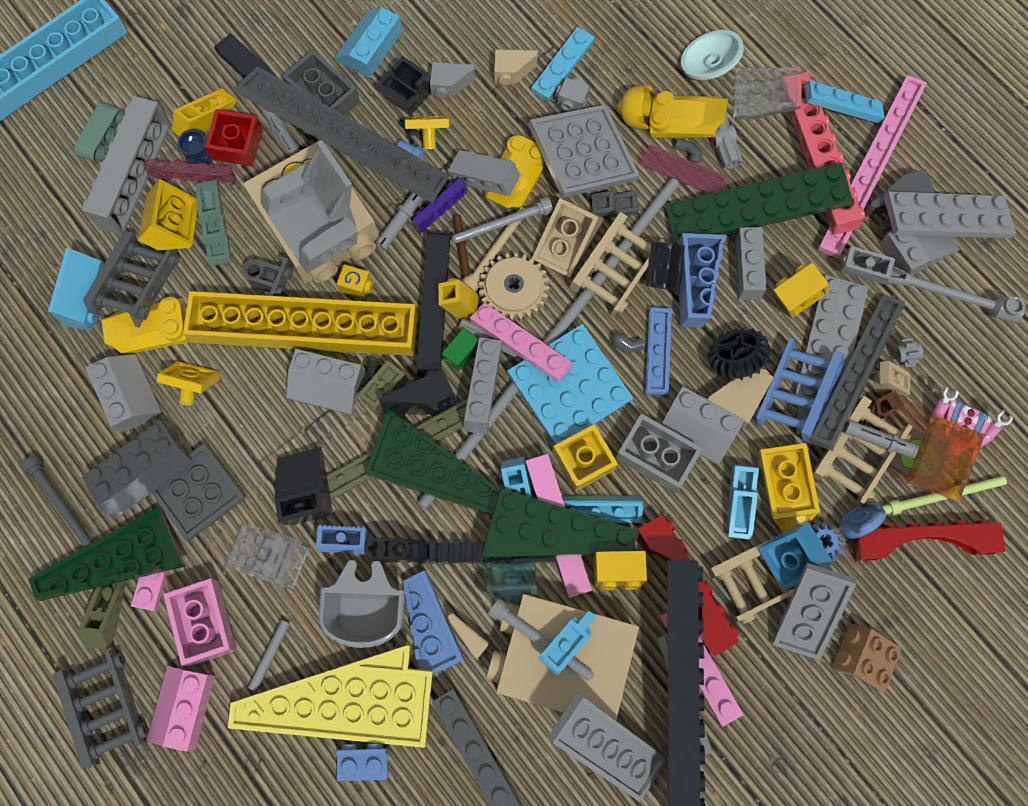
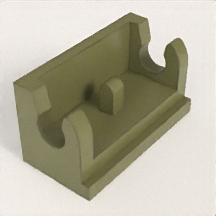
[358,360,408,415]

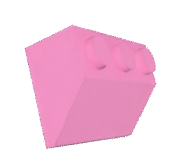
[147,666,215,752]

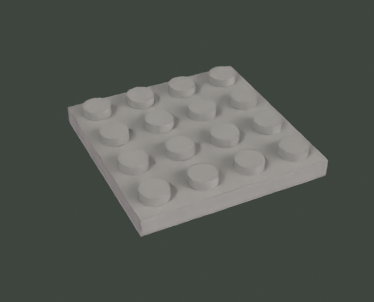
[528,105,640,198]

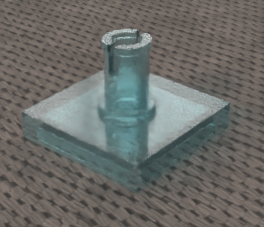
[487,563,537,605]

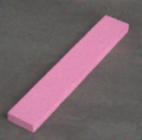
[525,454,592,598]

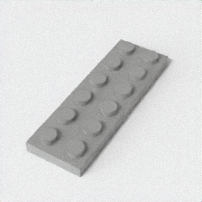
[884,191,1016,238]
[794,275,869,405]
[547,693,668,802]

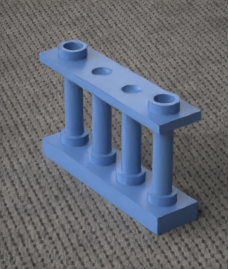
[754,338,844,444]

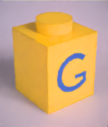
[336,265,374,300]

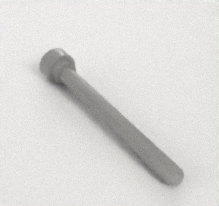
[452,197,553,243]
[488,598,594,680]

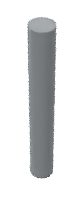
[248,620,290,692]

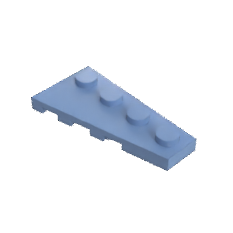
[403,571,465,675]

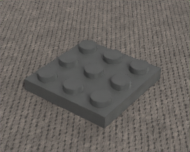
[152,443,246,542]

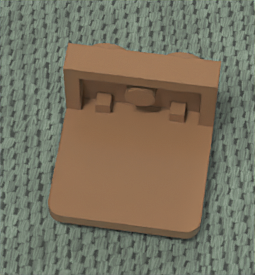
[832,623,901,692]

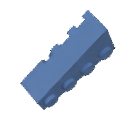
[677,233,726,327]

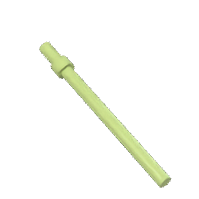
[883,476,1007,515]

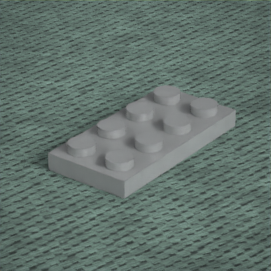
[772,563,856,660]

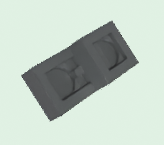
[592,191,639,217]

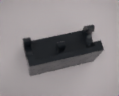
[646,241,685,290]

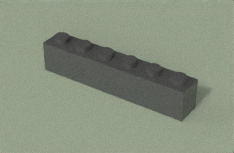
[432,689,521,806]

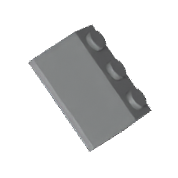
[286,349,365,415]
[85,354,163,433]
[661,386,745,466]

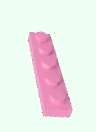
[470,303,572,383]
[659,613,744,727]

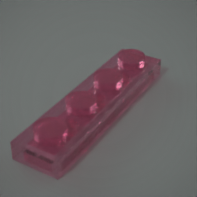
[641,144,730,194]
[144,159,236,185]

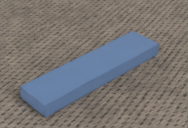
[645,307,672,396]

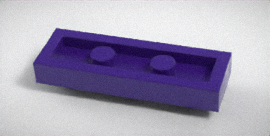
[413,177,467,234]

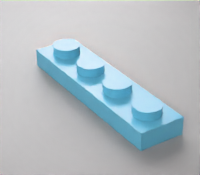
[531,27,595,103]
[805,80,885,123]

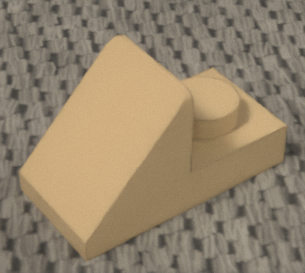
[874,361,910,395]

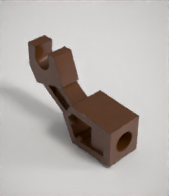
[863,391,904,431]

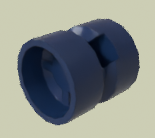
[178,129,213,169]

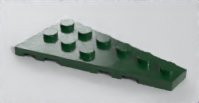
[365,409,500,516]
[481,488,638,558]
[28,507,186,601]

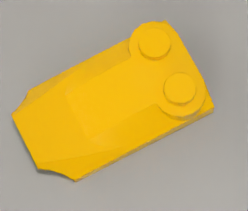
[650,91,728,138]
[483,135,547,209]
[102,297,189,355]
[758,443,820,531]

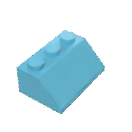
[334,7,402,78]
[48,248,104,331]

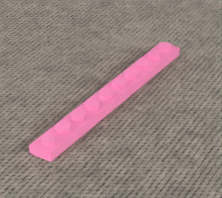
[818,75,927,259]

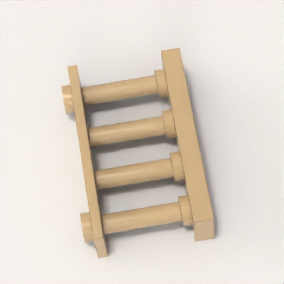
[569,212,665,317]
[812,396,913,506]
[708,538,796,624]

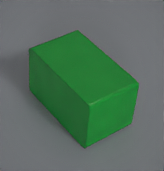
[442,328,479,372]

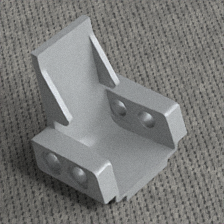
[261,140,358,273]

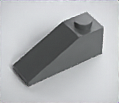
[865,169,935,217]

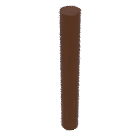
[453,215,471,278]

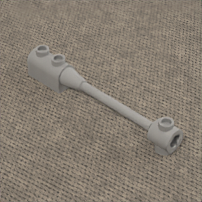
[840,246,1026,324]

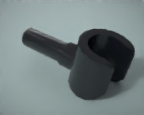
[398,120,421,145]

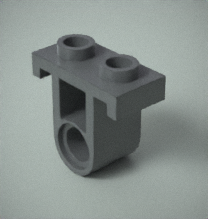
[242,256,294,297]

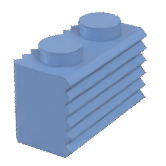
[316,524,369,554]

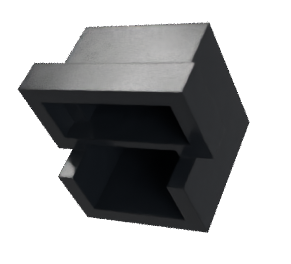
[376,56,431,116]

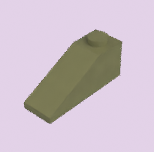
[78,581,126,650]

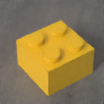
[774,262,830,318]
[553,424,618,492]
[593,551,647,591]

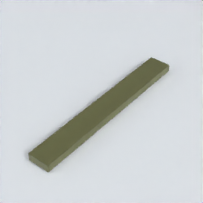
[327,398,468,501]

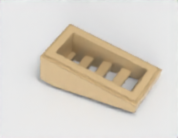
[448,613,489,660]

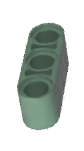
[74,102,125,163]

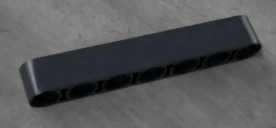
[214,33,315,141]
[417,232,451,378]

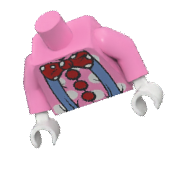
[932,386,1013,459]

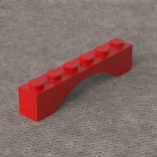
[637,515,739,658]
[852,519,1006,562]

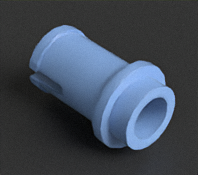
[397,140,425,160]

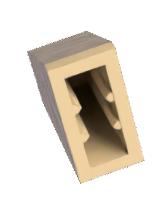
[708,369,774,429]

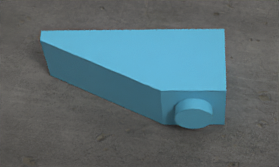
[501,457,533,498]

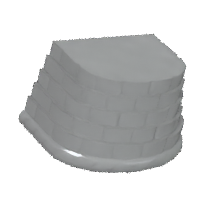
[318,560,405,648]

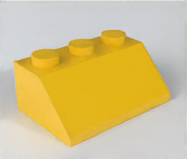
[138,179,198,250]

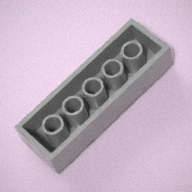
[82,96,171,236]

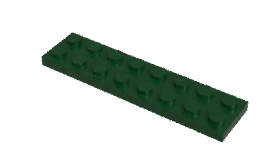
[666,162,853,244]

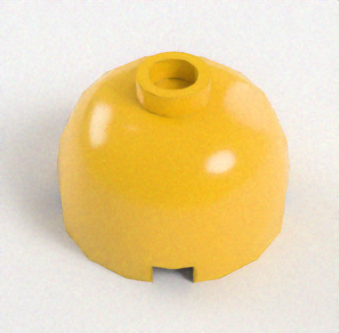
[618,86,654,129]

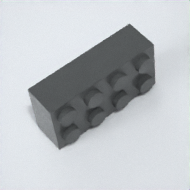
[82,420,192,520]

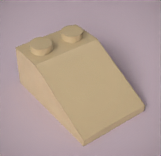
[532,198,604,278]

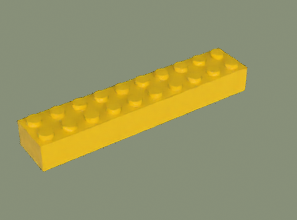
[183,291,418,356]

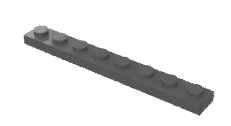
[810,295,905,451]

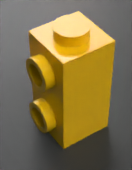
[439,278,478,319]

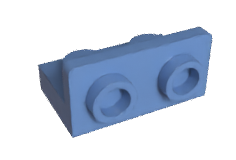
[335,743,388,781]

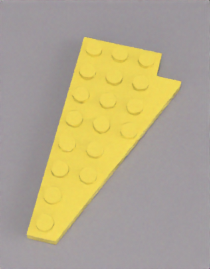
[228,644,433,748]

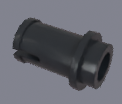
[364,360,382,387]

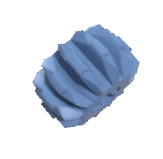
[811,522,845,561]

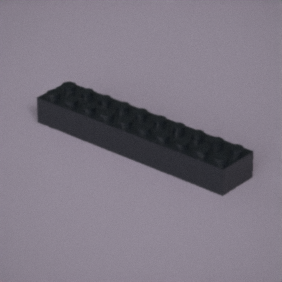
[667,561,706,806]

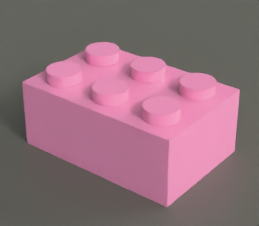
[163,578,237,667]

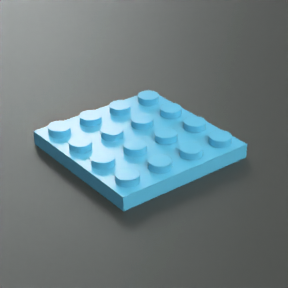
[507,324,634,445]

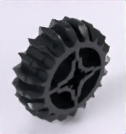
[707,327,771,382]

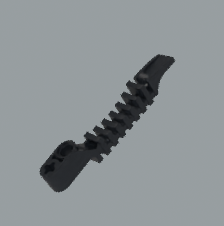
[364,538,556,564]

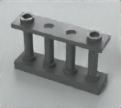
[83,231,179,328]
[52,650,148,769]

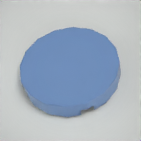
[839,502,886,539]

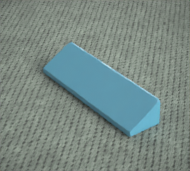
[561,495,643,524]

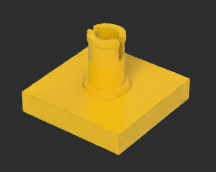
[405,116,451,149]
[157,361,221,405]

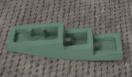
[195,179,232,266]

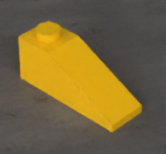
[172,88,237,136]

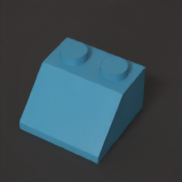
[758,520,833,590]

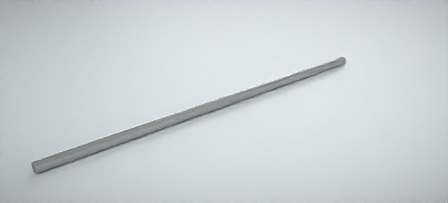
[417,178,680,509]

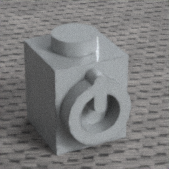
[555,78,590,112]

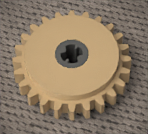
[479,253,549,322]

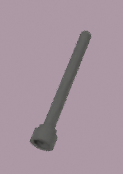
[20,456,93,547]

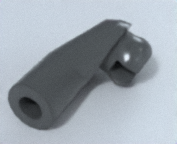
[675,139,703,163]
[612,332,645,353]

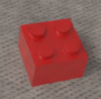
[204,109,263,167]

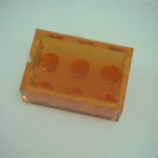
[906,417,985,502]

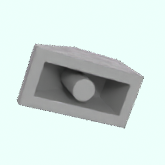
[430,62,475,98]

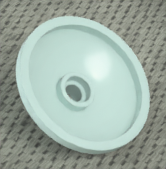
[681,30,744,80]

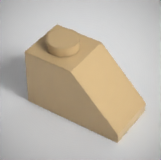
[495,50,538,85]

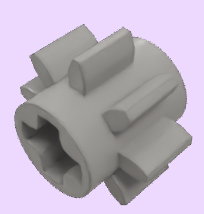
[894,338,923,367]

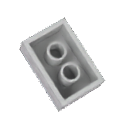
[616,413,703,494]

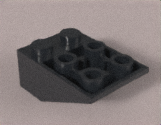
[378,369,456,415]
[275,447,333,526]

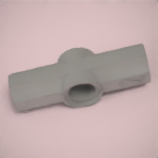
[710,115,743,170]

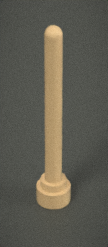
[462,207,526,292]

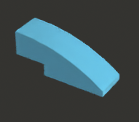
[728,463,759,540]

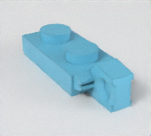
[538,611,596,676]

